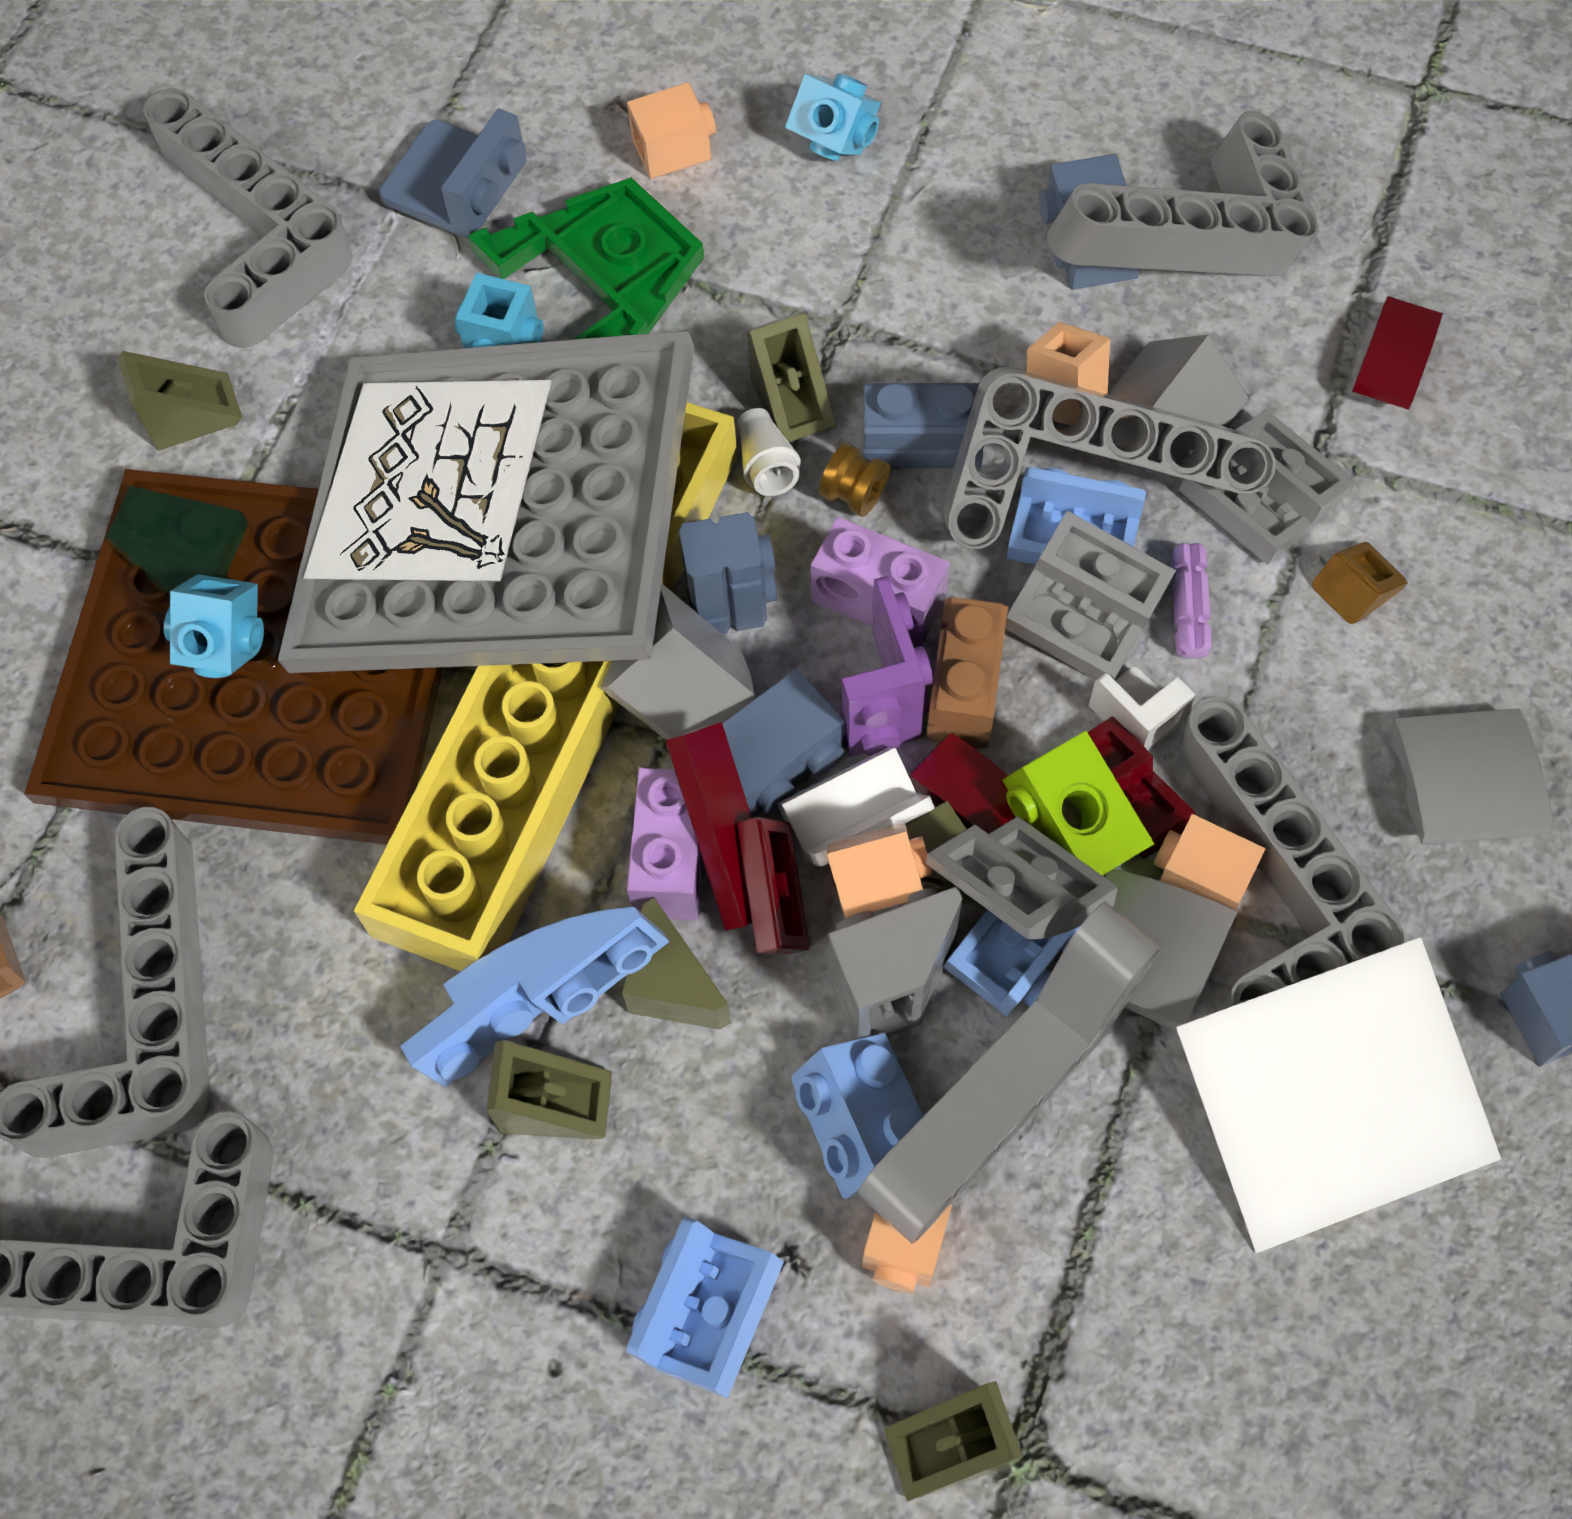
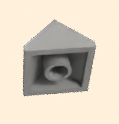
[1108,334,1249,483]
[600,583,759,740]

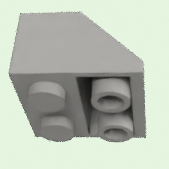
[828,887,962,1040]

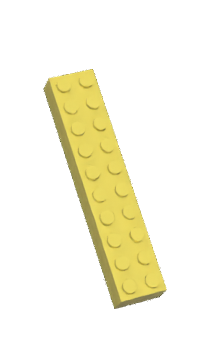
[354,402,737,971]

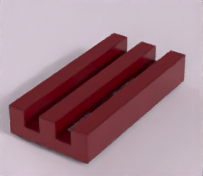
[737,817,810,955]

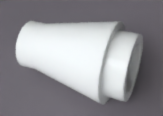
[736,408,801,496]

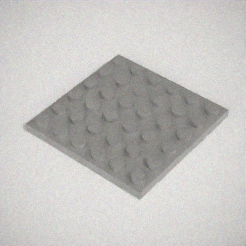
[278,331,694,673]

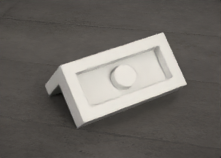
[777,747,935,866]

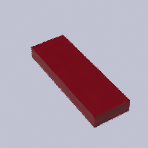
[666,721,752,930]

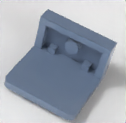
[379,108,527,238]

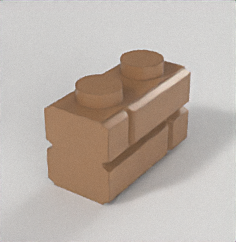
[926,597,1008,749]

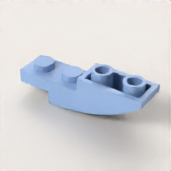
[400,907,670,1087]

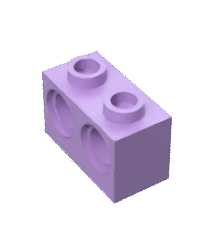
[810,516,950,646]
[627,768,704,921]

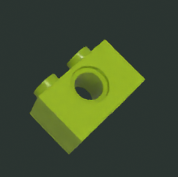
[1002,730,1154,876]

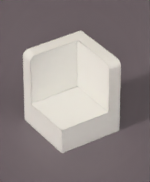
[1088,667,1196,751]

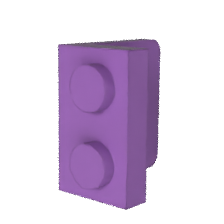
[842,576,933,757]

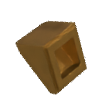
[1312,541,1408,624]

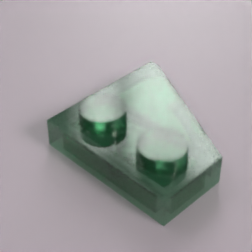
[106,486,249,594]

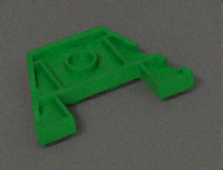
[468,177,704,340]

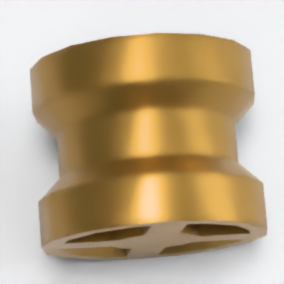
[819,442,890,517]

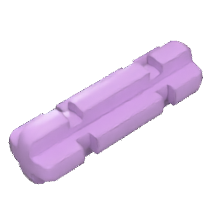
[1171,543,1212,659]

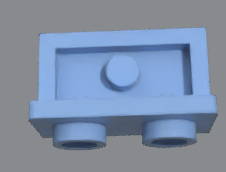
[1006,467,1146,565]
[943,910,1080,1017]
[791,1033,923,1199]
[627,1217,784,1399]

